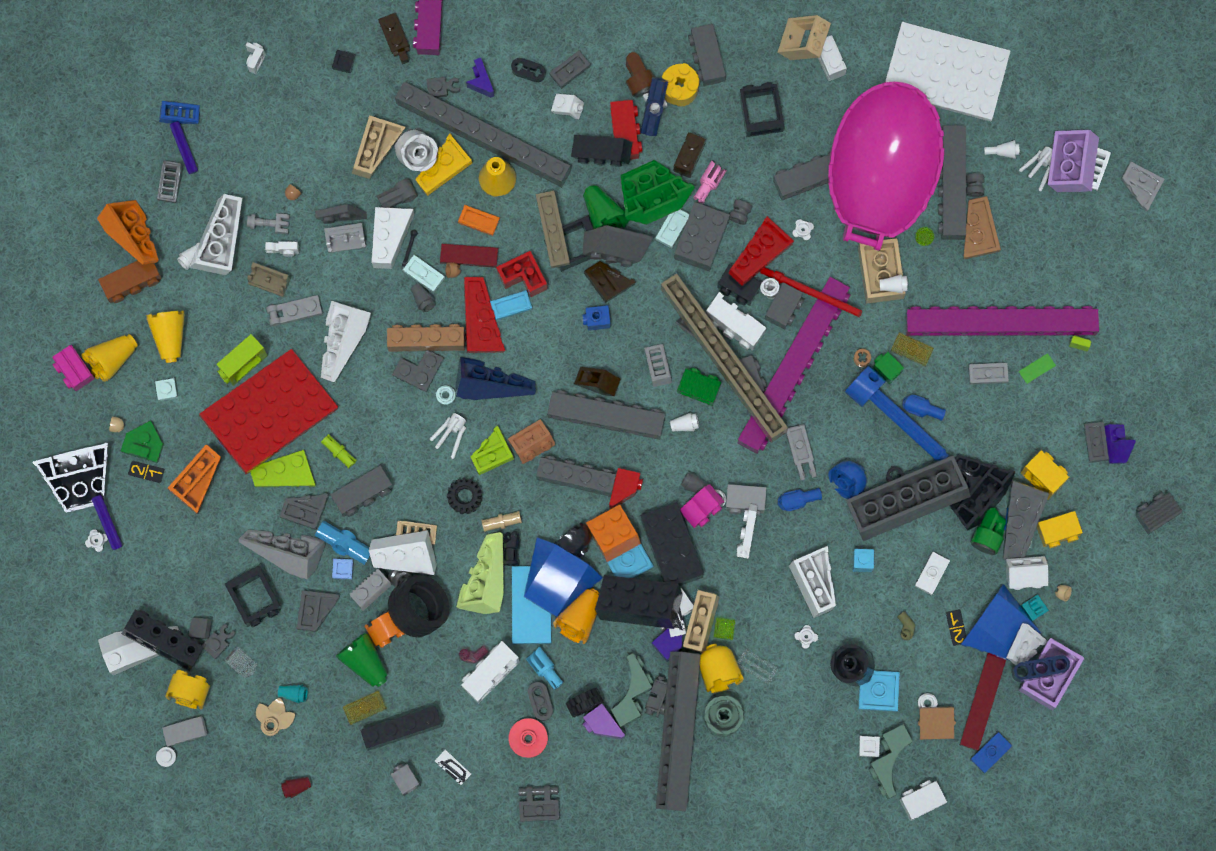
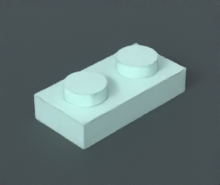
[655,210,689,249]
[403,255,445,293]

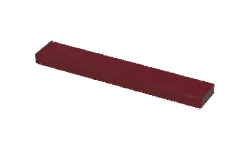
[959,653,1006,751]

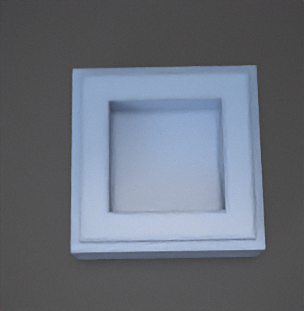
[332,559,353,580]

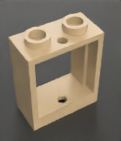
[778,15,831,60]

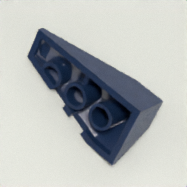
[456,357,536,400]

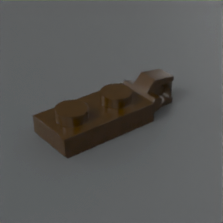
[378,13,410,65]

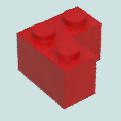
[496,251,548,297]

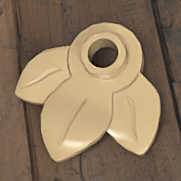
[256,698,295,736]

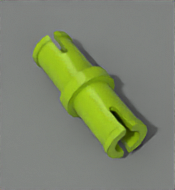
[321,434,357,469]

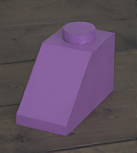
[583,704,625,739]

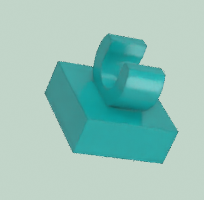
[1021,595,1049,622]

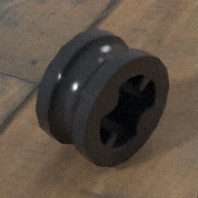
[886,467,904,482]

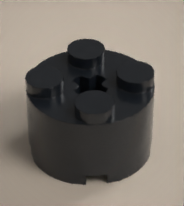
[830,644,875,686]

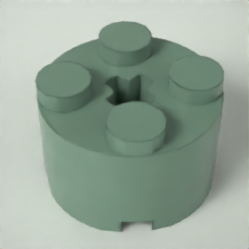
[704,696,744,737]

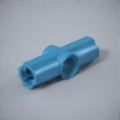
[315,521,370,565]

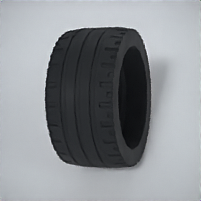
[388,575,450,638]

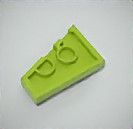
[250,450,316,487]

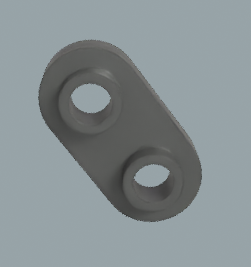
[528,682,553,721]

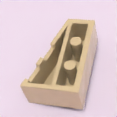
[352,115,405,179]

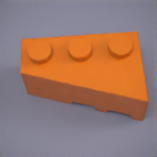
[168,445,221,514]

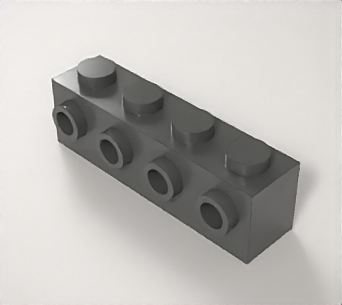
[536,456,616,497]

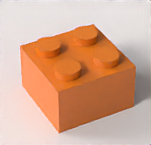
[586,505,641,562]

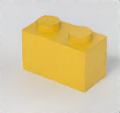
[1037,511,1083,549]

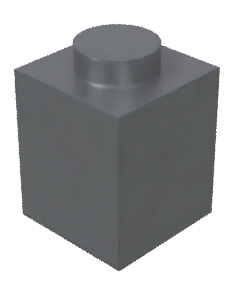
[390,764,420,796]

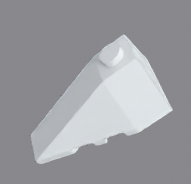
[321,301,371,382]
[98,626,179,675]

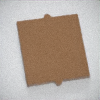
[918,706,956,740]

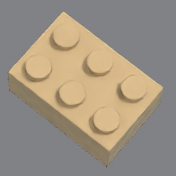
[858,238,906,304]

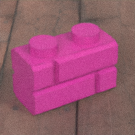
[52,345,95,391]

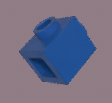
[582,305,610,331]

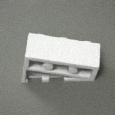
[372,207,414,269]
[706,292,766,350]
[369,530,437,575]
[461,641,520,704]

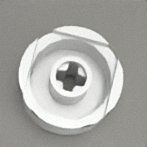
[395,130,438,171]

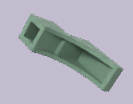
[611,653,653,729]
[868,724,913,799]

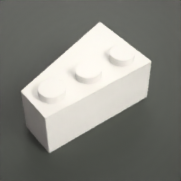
[789,546,836,618]

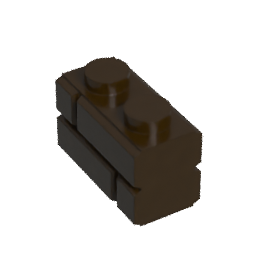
[673,132,706,178]

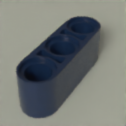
[1012,655,1070,682]

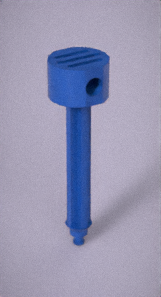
[845,365,949,461]

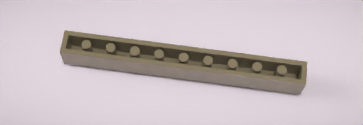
[661,273,788,443]

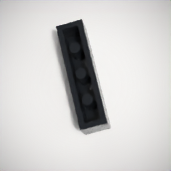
[360,706,442,751]

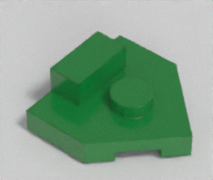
[121,421,164,463]

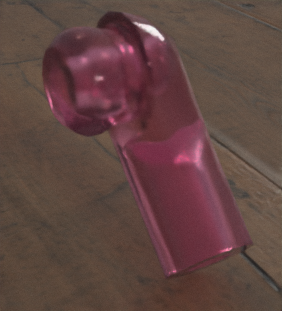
[459,645,489,664]

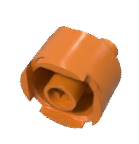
[364,611,405,648]

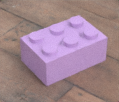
[1048,130,1099,192]
[1019,638,1084,711]

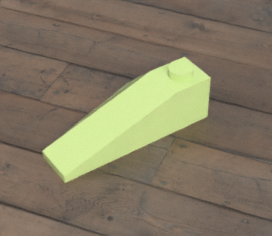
[456,532,503,614]

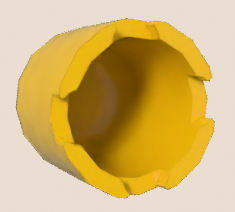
[699,644,744,693]

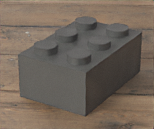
[674,202,730,272]

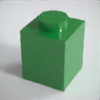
[873,352,904,384]

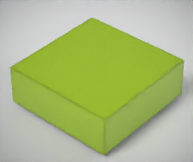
[1069,336,1091,352]

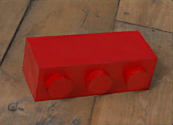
[610,100,642,160]

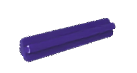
[170,121,198,174]
[92,495,122,550]

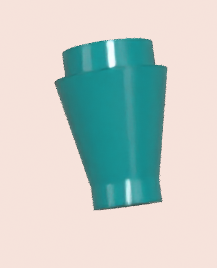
[278,685,308,704]

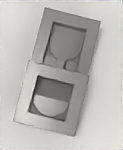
[162,717,208,747]

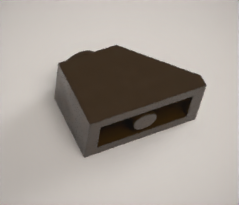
[574,367,621,396]

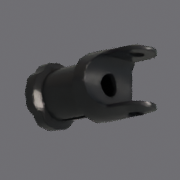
[503,531,520,566]

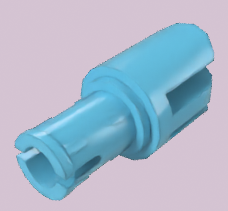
[526,647,564,690]

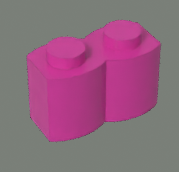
[680,484,724,528]

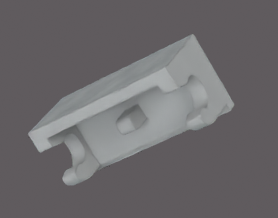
[324,223,366,253]

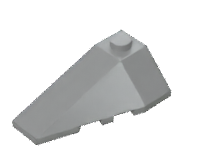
[239,530,326,579]

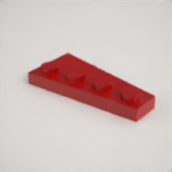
[729,216,794,286]
[464,277,505,353]

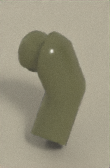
[897,611,915,640]

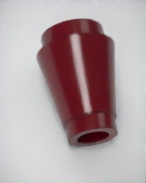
[281,777,311,798]

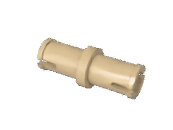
[482,511,522,532]

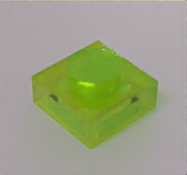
[714,618,735,640]

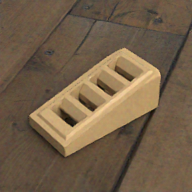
[396,521,437,545]

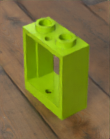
[216,334,268,386]

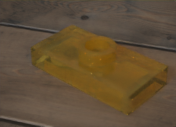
[891,333,934,367]
[343,691,386,725]

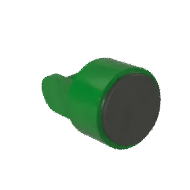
[971,508,1006,555]

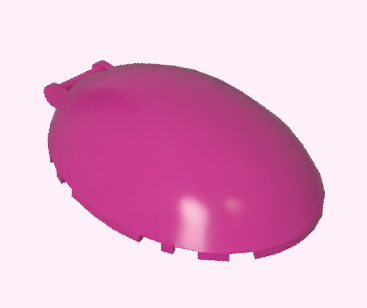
[828,81,944,251]

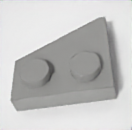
[1121,162,1164,212]

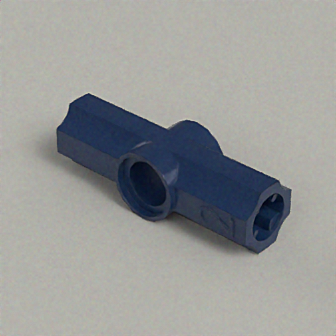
[640,77,668,136]

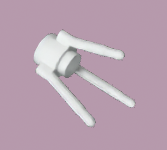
[1019,147,1053,191]
[430,413,466,459]

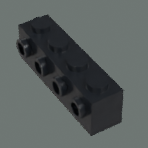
[121,609,204,672]

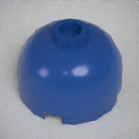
[828,461,867,499]

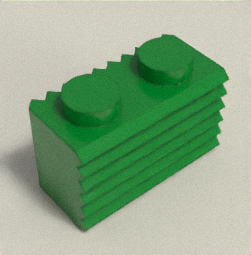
[677,368,721,406]

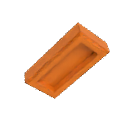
[458,205,500,236]

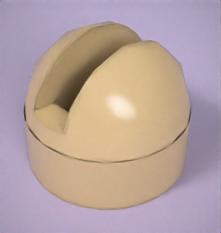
[109,416,124,433]
[1055,585,1072,602]

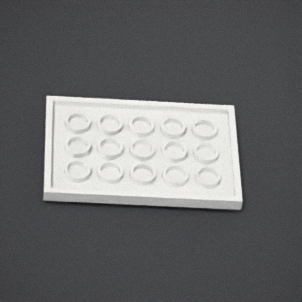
[886,22,1010,122]

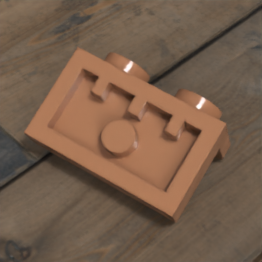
[508,419,555,464]

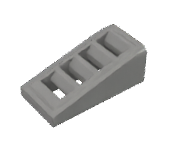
[644,344,672,387]

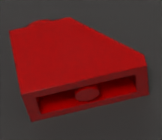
[609,468,643,509]

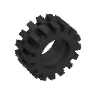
[447,478,482,514]
[565,688,604,718]

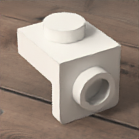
[551,94,584,119]

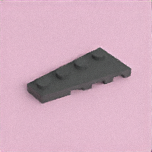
[1003,480,1049,560]

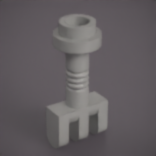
[247,213,290,234]

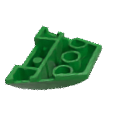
[620,160,694,225]

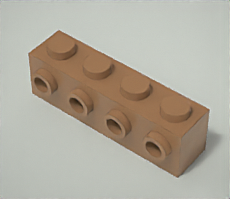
[387,324,465,352]

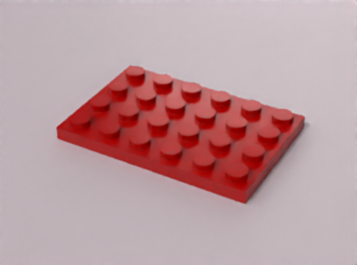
[199,349,338,474]

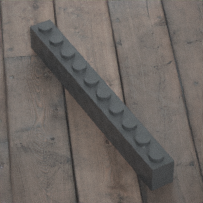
[395,82,571,188]

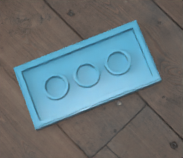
[512,566,551,644]

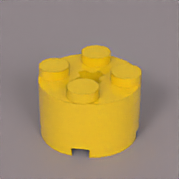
[662,63,699,106]
[165,670,210,709]

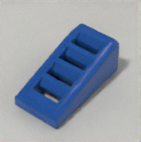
[159,101,200,124]

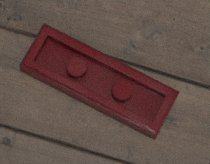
[440,244,498,268]

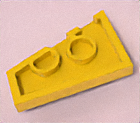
[415,134,473,196]

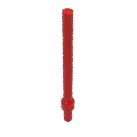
[760,267,862,317]

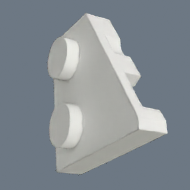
[1006,623,1047,665]

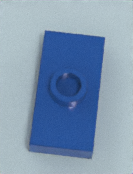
[970,732,1012,773]

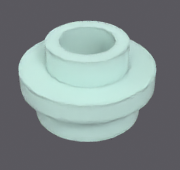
[436,385,455,405]

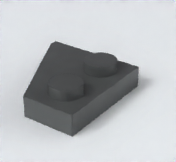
[297,590,340,632]

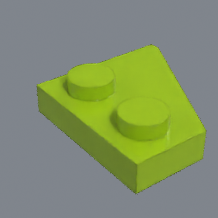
[471,426,514,475]

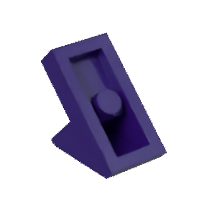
[466,57,494,98]
[1104,424,1136,464]

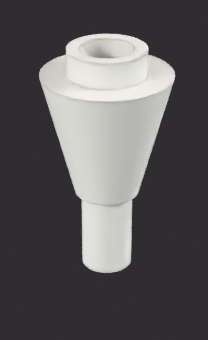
[984,140,1020,159]

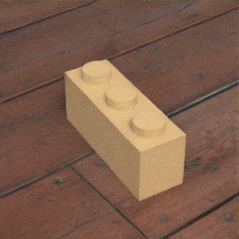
[683,590,720,653]

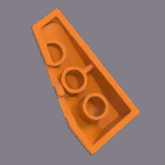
[97,200,159,265]

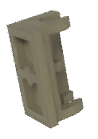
[247,262,290,297]

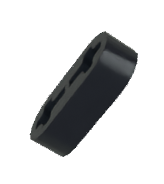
[511,58,546,82]

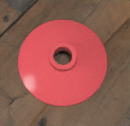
[509,719,548,758]

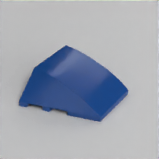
[523,538,603,617]
[961,584,1041,661]

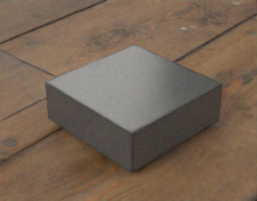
[189,618,211,639]

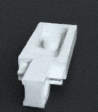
[737,504,757,559]

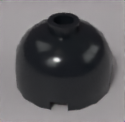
[554,521,591,558]

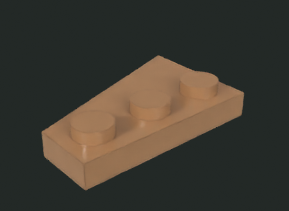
[963,196,1001,260]

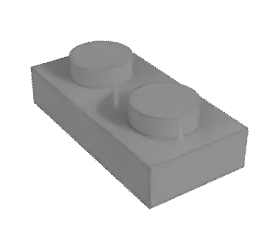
[968,363,1009,385]

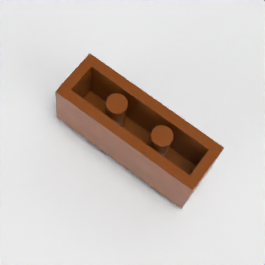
[98,260,162,303]

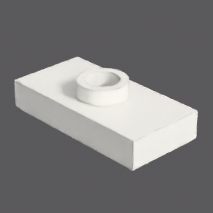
[915,552,950,595]

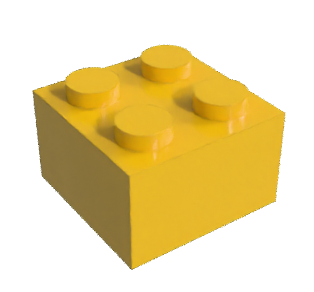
[1021,450,1069,500]

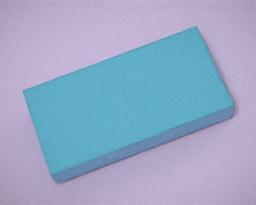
[490,290,532,320]

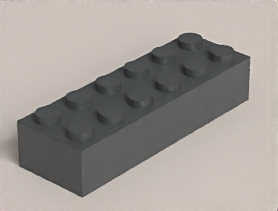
[846,456,970,541]

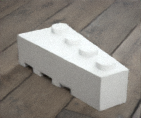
[189,194,242,275]

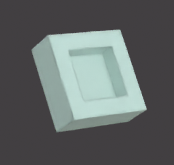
[155,378,178,401]

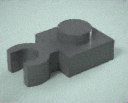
[426,77,460,98]
[202,624,236,659]

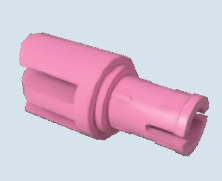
[693,161,726,204]

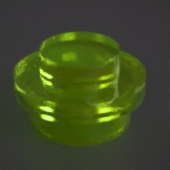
[915,227,934,246]

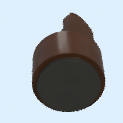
[626,52,654,98]

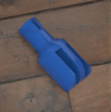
[902,395,946,421]
[778,488,822,511]

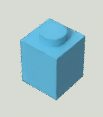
[853,549,874,572]

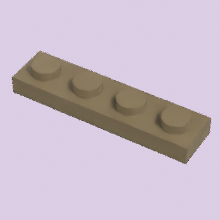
[536,191,570,268]

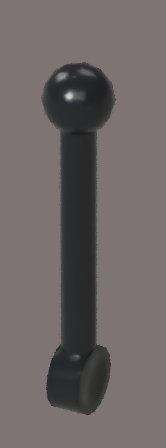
[402,230,418,267]

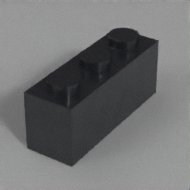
[571,135,633,167]

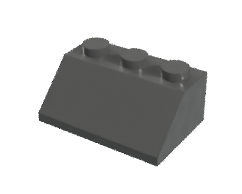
[583,225,652,267]

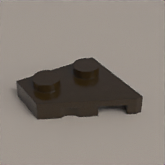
[584,261,636,303]

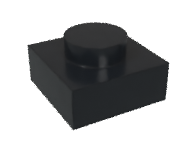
[332,50,355,74]

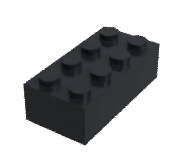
[640,502,704,586]
[595,575,683,629]

